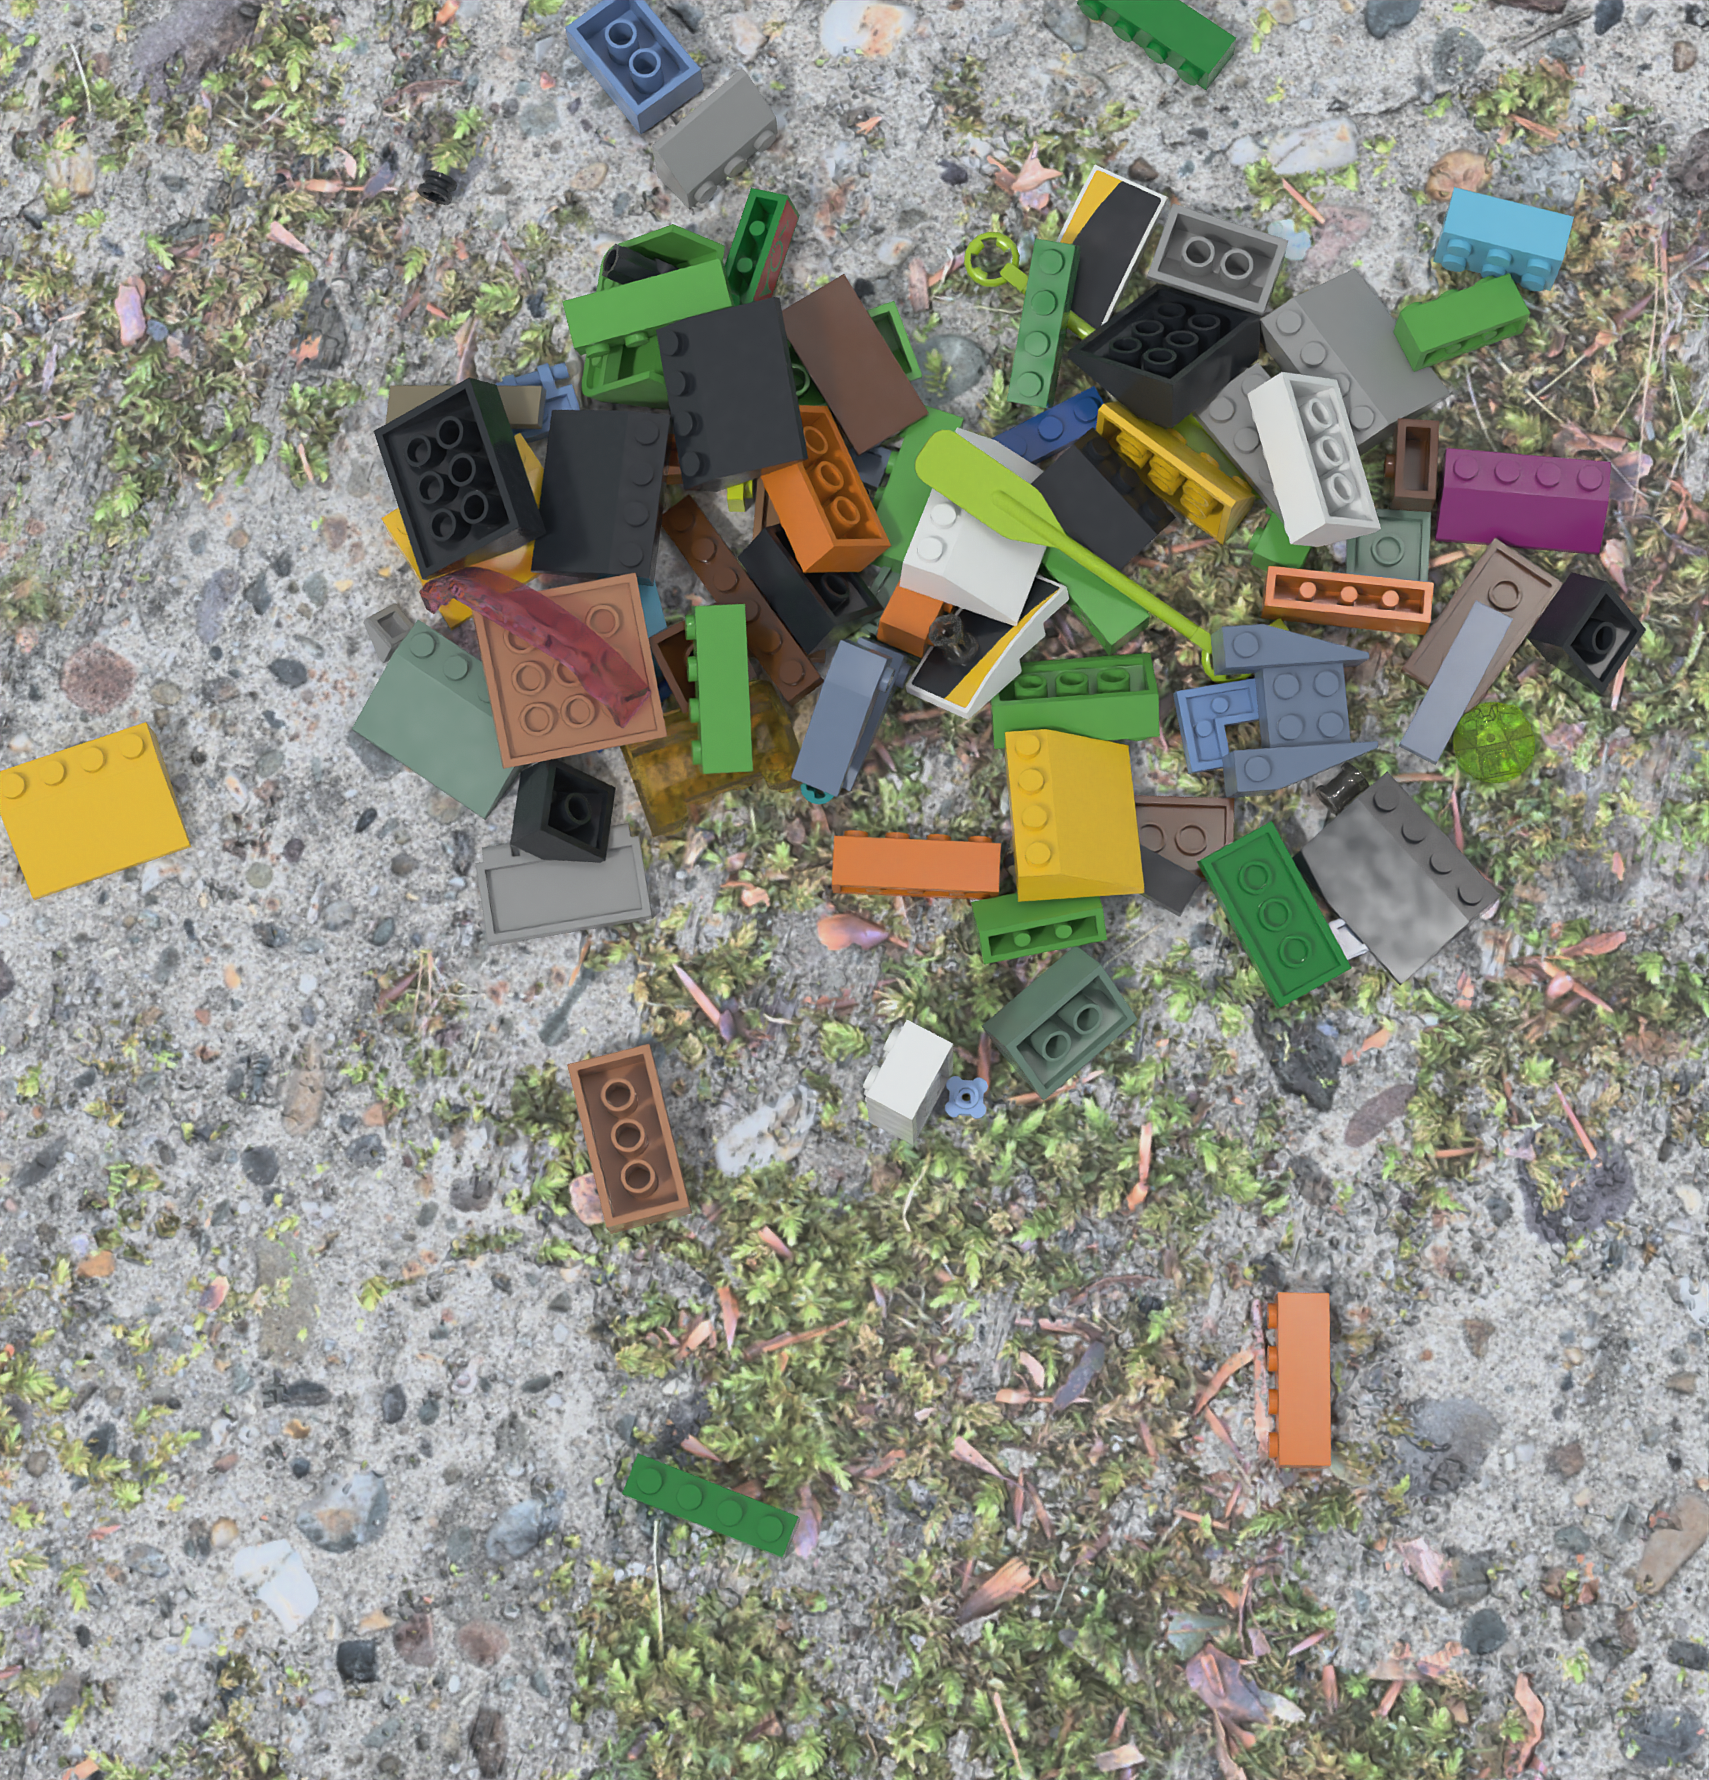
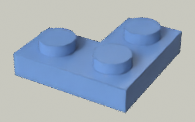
[1173,678,1259,774]

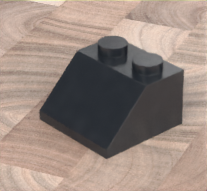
[1527,572,1646,695]
[510,759,616,863]

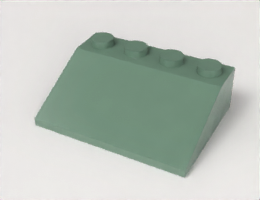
[352,619,526,820]

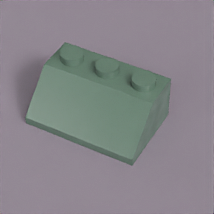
[982,946,1138,1100]

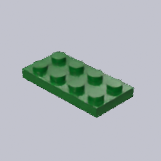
[1197,821,1352,1009]

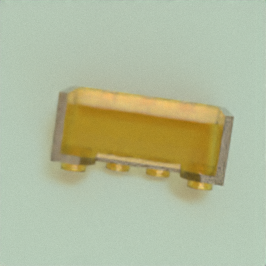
[620,680,803,838]

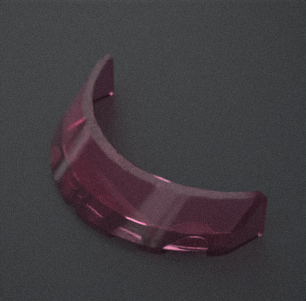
[419,567,651,729]

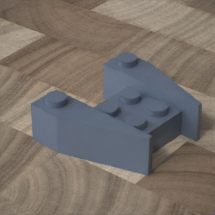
[1211,624,1378,798]
[791,636,912,797]

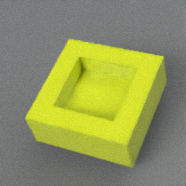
[727,479,753,512]

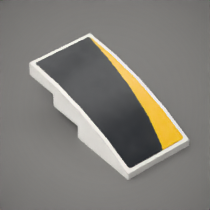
[1056,165,1168,339]
[906,574,1069,720]

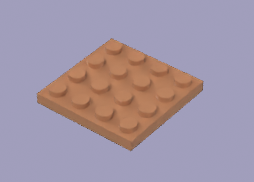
[470,573,667,769]

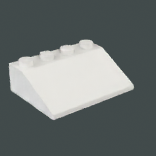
[899,427,1047,626]

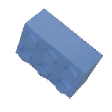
[565,0,704,135]

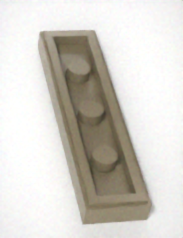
[385,385,546,429]

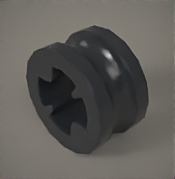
[417,170,457,205]

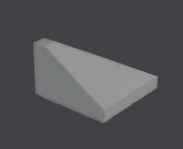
[363,603,414,663]

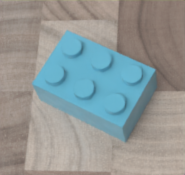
[1433,187,1574,291]

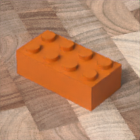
[760,405,891,573]

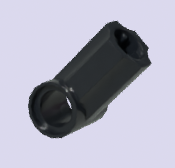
[602,244,680,285]

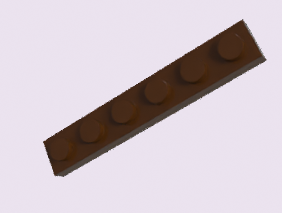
[661,494,824,706]

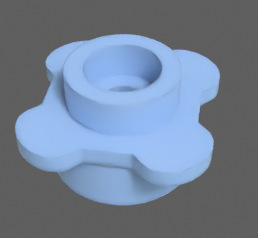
[945,1076,988,1119]

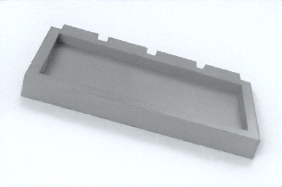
[475,823,653,946]

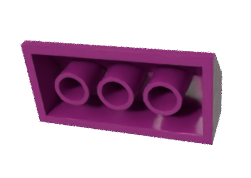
[1435,448,1611,555]

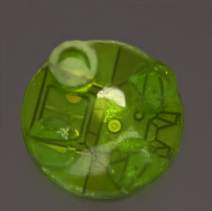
[1453,702,1535,783]

